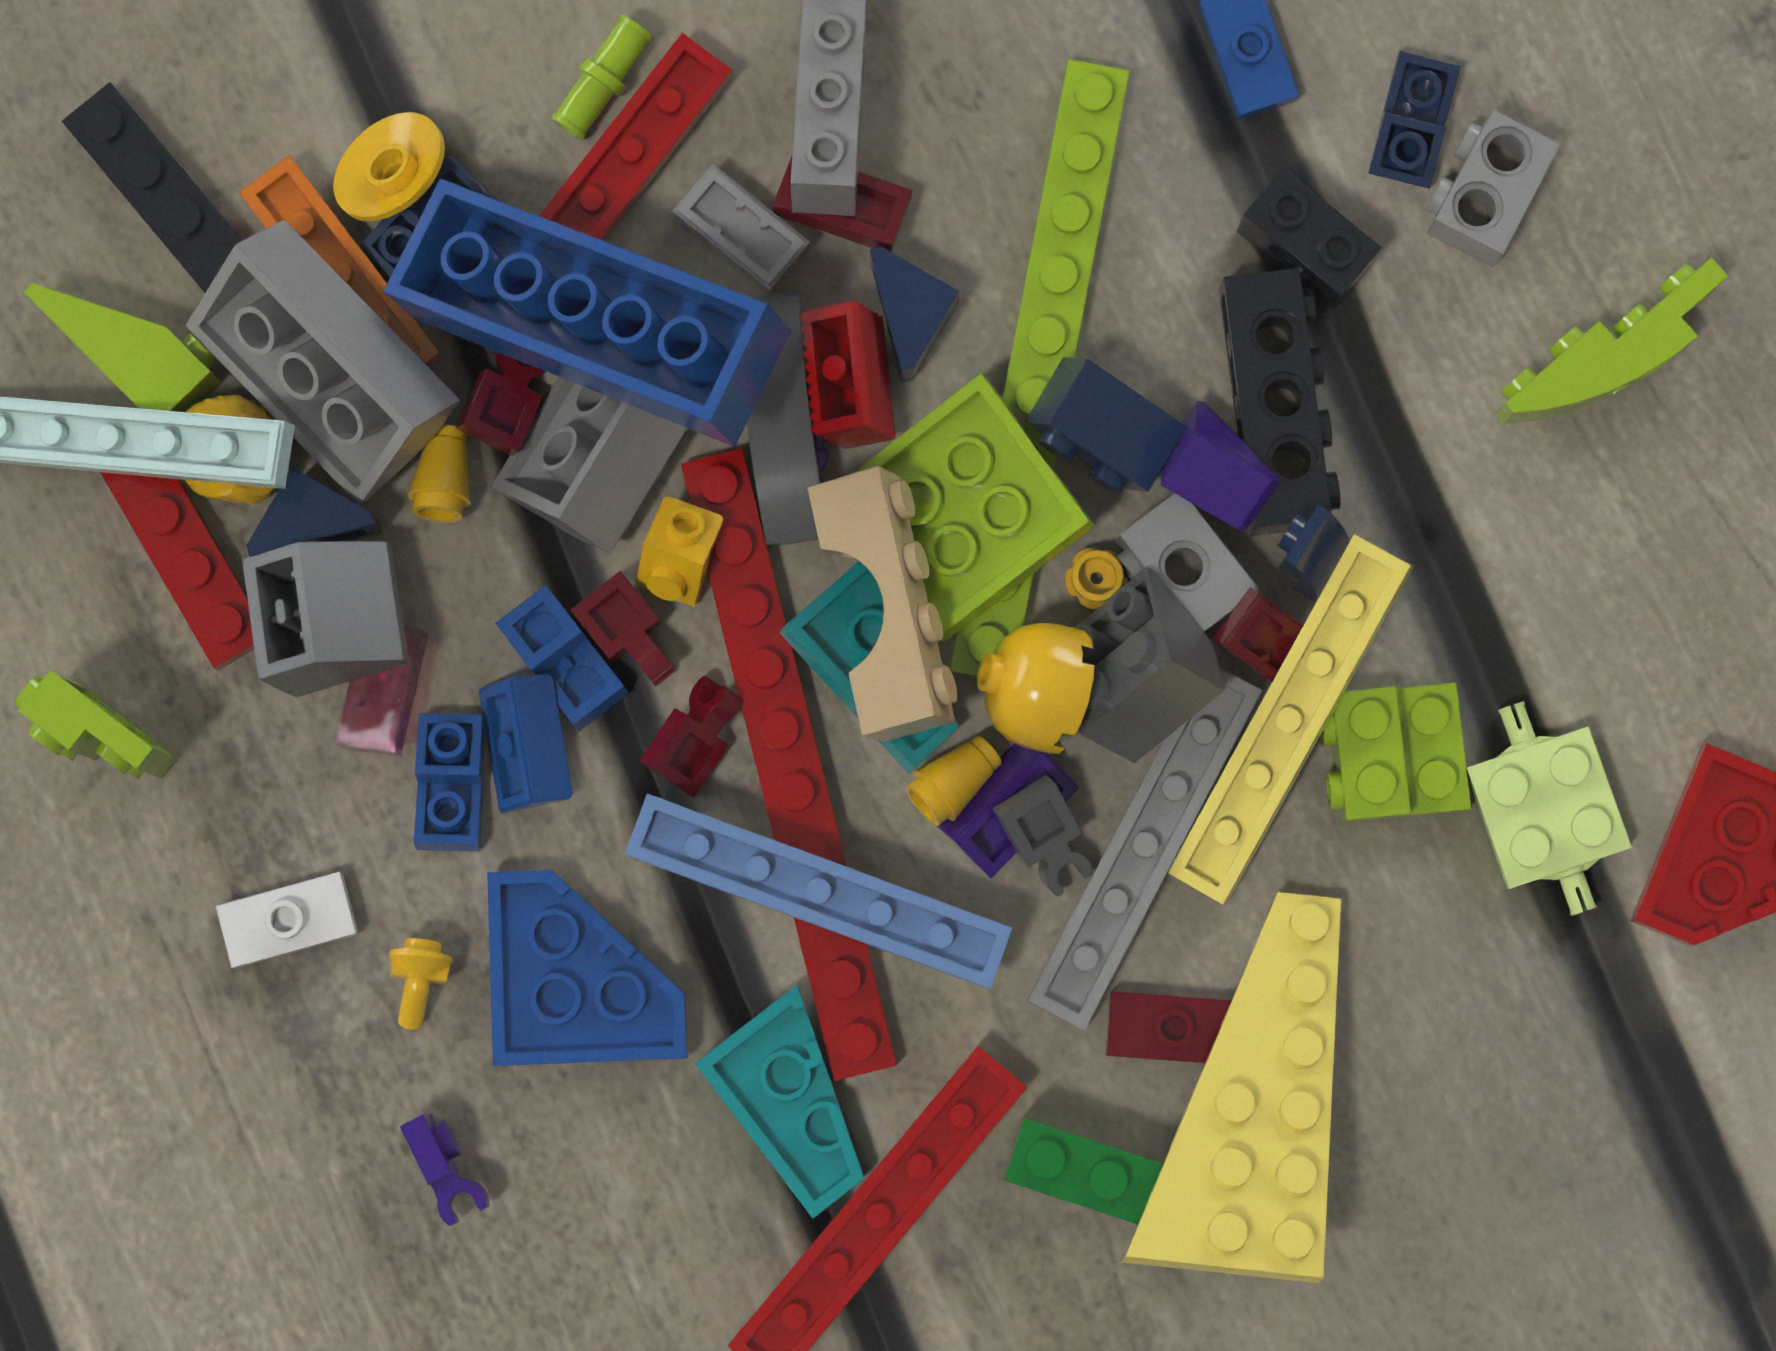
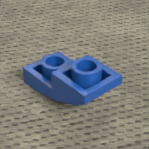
[414,713,484,852]

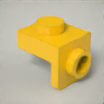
[635,496,723,607]

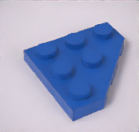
[487,870,688,1066]

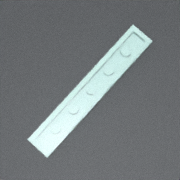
[0,397,295,489]

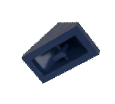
[869,247,959,382]
[246,467,382,557]

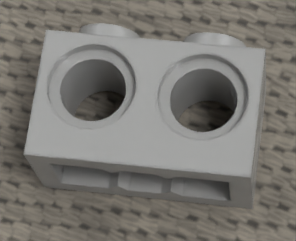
[1425,109,1561,268]

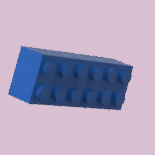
[383,179,791,447]

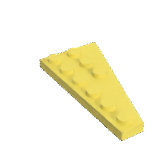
[1122,892,1341,1283]

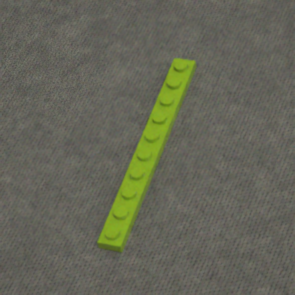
[950,59,1130,679]

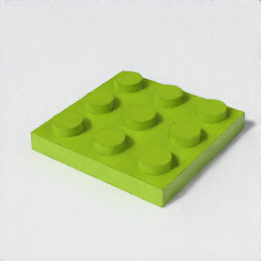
[852,373,1095,643]

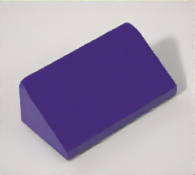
[937,743,1079,879]

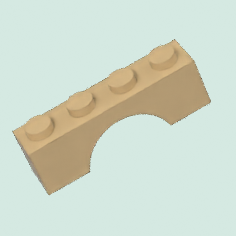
[807,466,957,742]

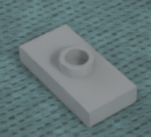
[672,164,810,294]

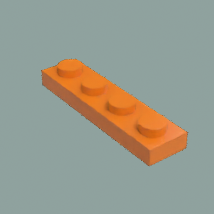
[239,155,442,367]

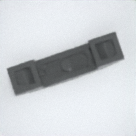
[747,290,824,547]

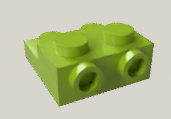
[14,669,178,779]
[1320,682,1471,824]

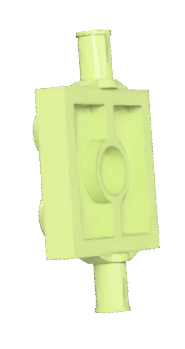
[1466,701,1632,916]

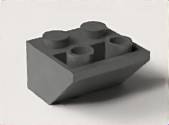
[242,541,409,698]
[1073,567,1225,763]

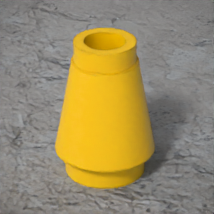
[407,424,471,523]
[905,735,1002,826]

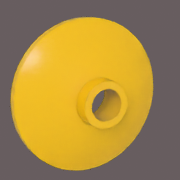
[333,112,445,221]

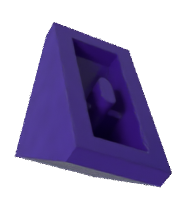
[1160,401,1280,531]

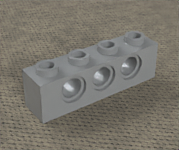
[791,0,868,216]

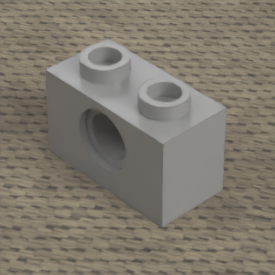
[1116,493,1259,634]

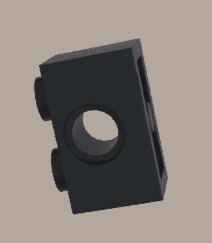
[1236,167,1382,311]

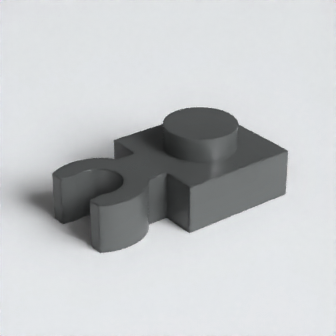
[992,775,1092,897]

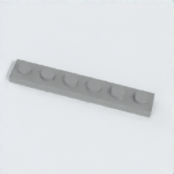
[1027,667,1262,1031]

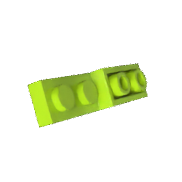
[1495,257,1728,424]

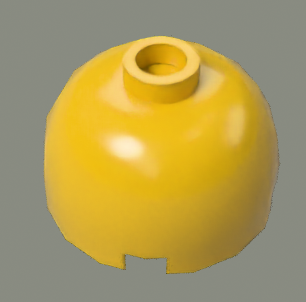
[977,623,1094,754]

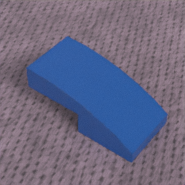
[495,585,629,731]

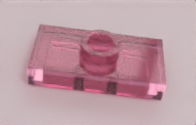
[335,626,429,756]

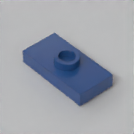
[1198,0,1299,120]

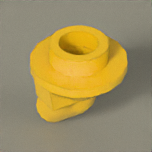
[389,938,453,1030]

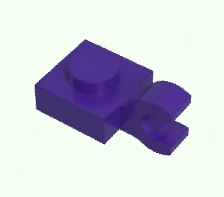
[400,1114,489,1226]

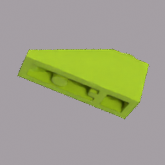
[23,283,222,412]

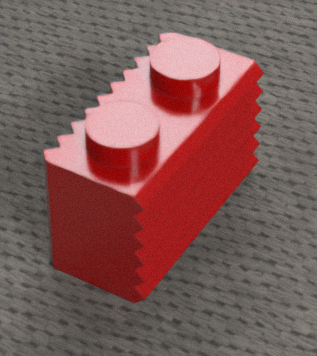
[799,301,896,449]

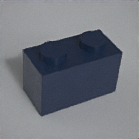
[1025,357,1186,495]

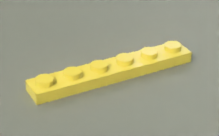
[1168,534,1414,905]

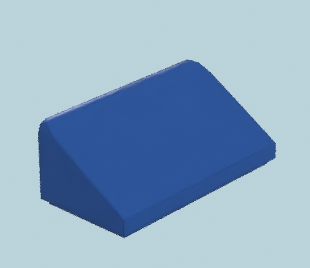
[479,674,573,813]

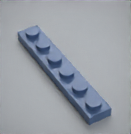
[625,794,1013,990]

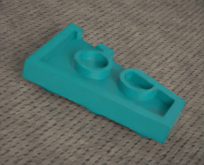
[779,561,959,774]
[695,985,864,1218]

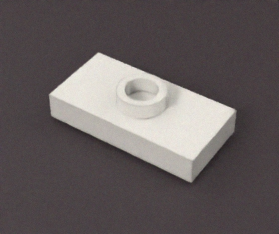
[216,872,359,969]

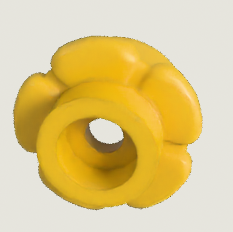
[1065,547,1128,610]

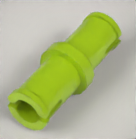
[550,14,653,141]

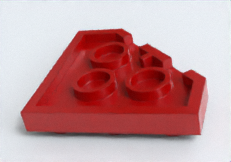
[1630,743,1776,946]

